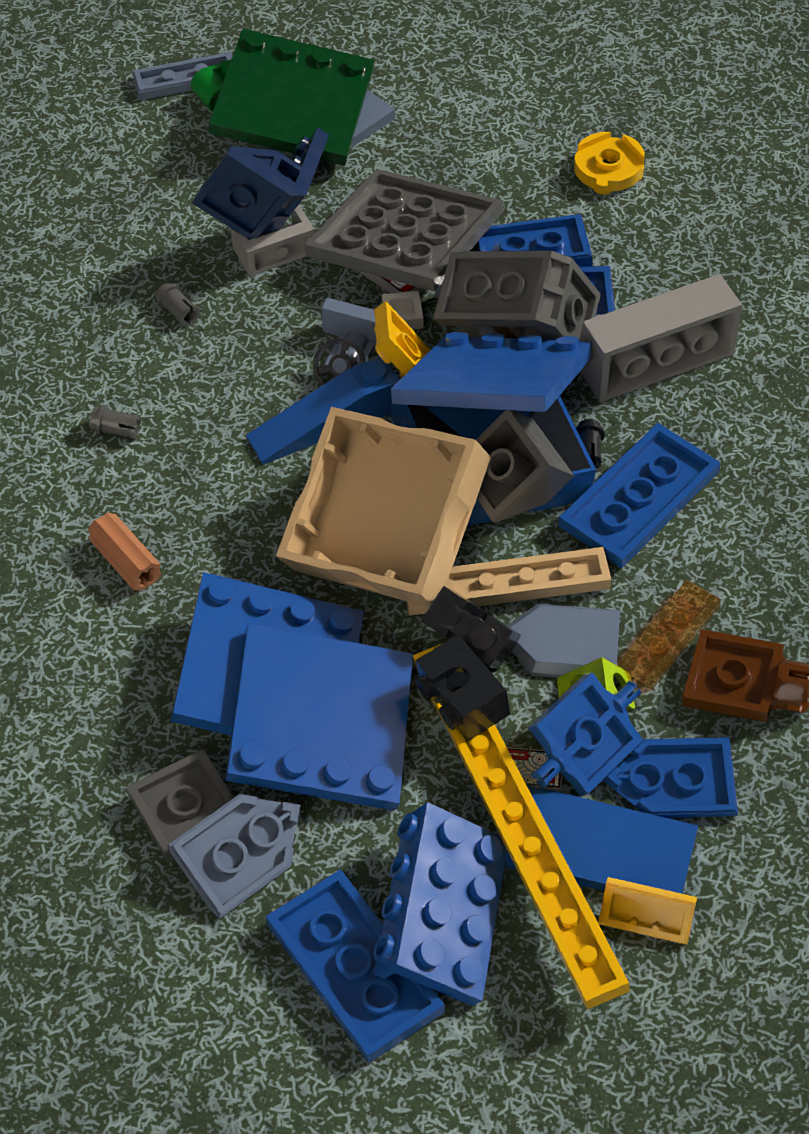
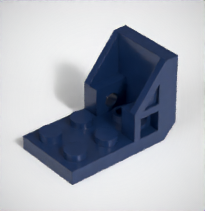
[192,127,329,240]

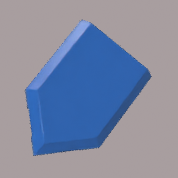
[603,737,738,818]

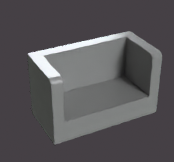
[231,205,315,276]

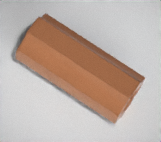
[88,513,162,591]

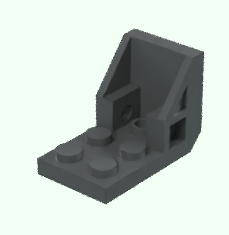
[433,251,601,341]

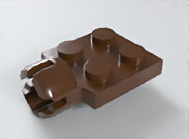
[682,629,809,722]

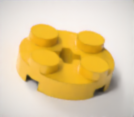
[574,132,644,195]

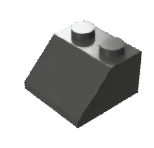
[476,410,574,523]

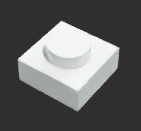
[382,291,423,329]

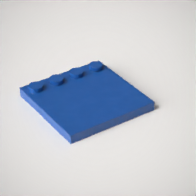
[391,332,593,412]
[170,572,364,735]
[225,623,413,810]

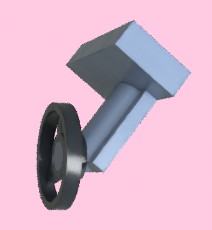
[313,298,377,386]

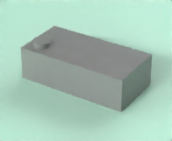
[580,274,742,402]

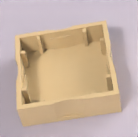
[276,407,491,607]

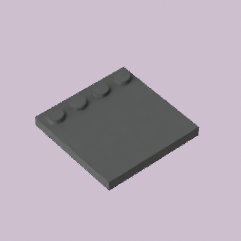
[304,169,503,291]

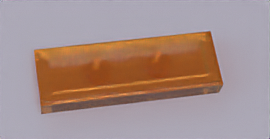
[618,580,721,690]

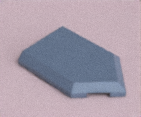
[507,604,620,682]
[167,794,300,919]

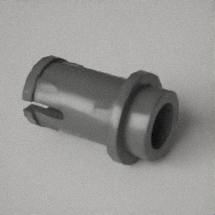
[156,283,200,327]
[89,405,141,439]

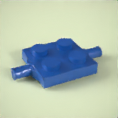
[528,672,643,796]

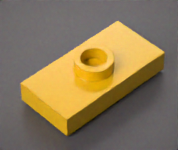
[598,877,697,945]

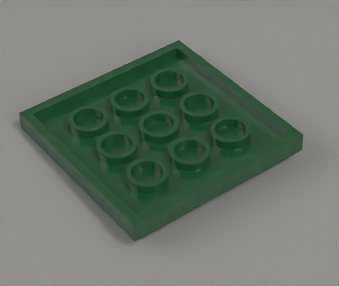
[208,28,375,166]

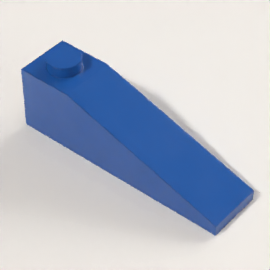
[246,357,400,465]

